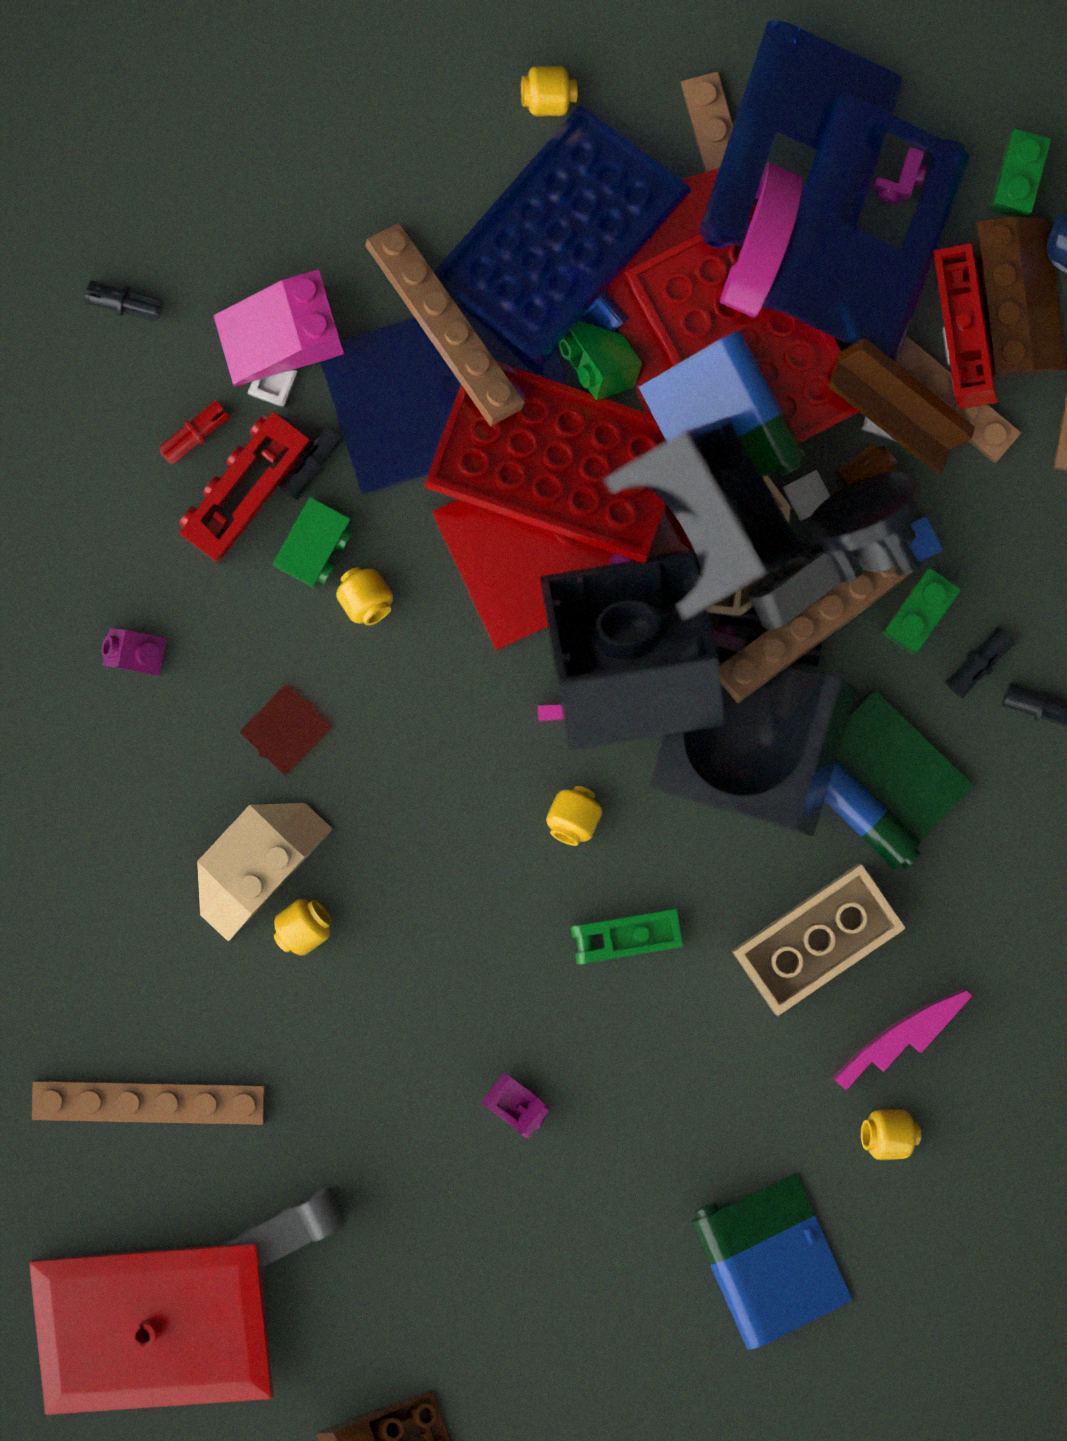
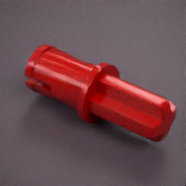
[159,400,230,464]

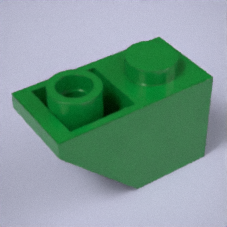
[558,318,642,401]

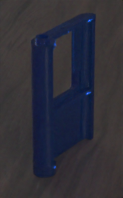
[698,21,903,290]
[761,94,969,363]

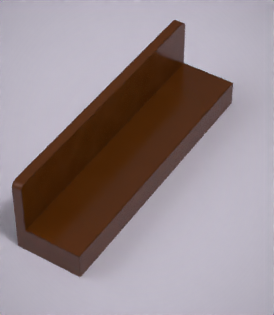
[829,338,975,474]

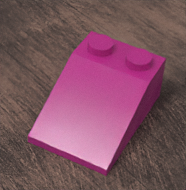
[213,269,344,387]

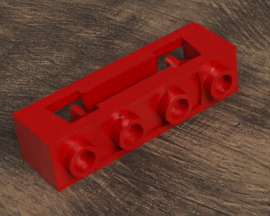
[933,243,998,409]
[179,412,311,564]

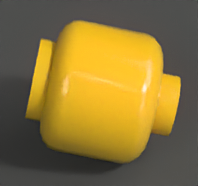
[521,66,577,116]
[336,567,393,626]
[546,786,602,846]
[274,898,332,956]
[861,1109,921,1160]

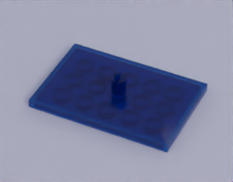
[434,105,692,365]
[320,280,568,496]

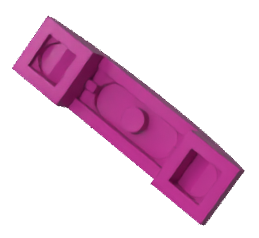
[720,162,803,318]

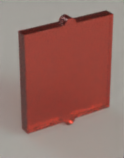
[240,684,332,776]

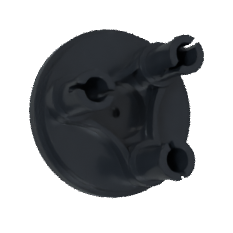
[808,472,921,582]

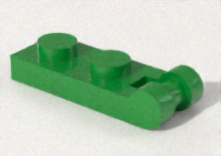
[570,908,683,964]

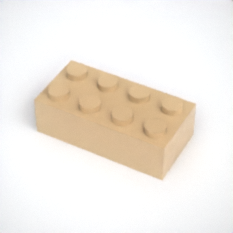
[731,864,905,1016]

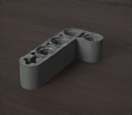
[748,540,893,629]
[220,1187,346,1268]

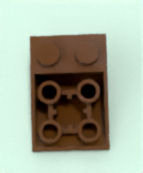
[316,1390,451,1441]

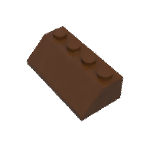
[972,217,1067,379]

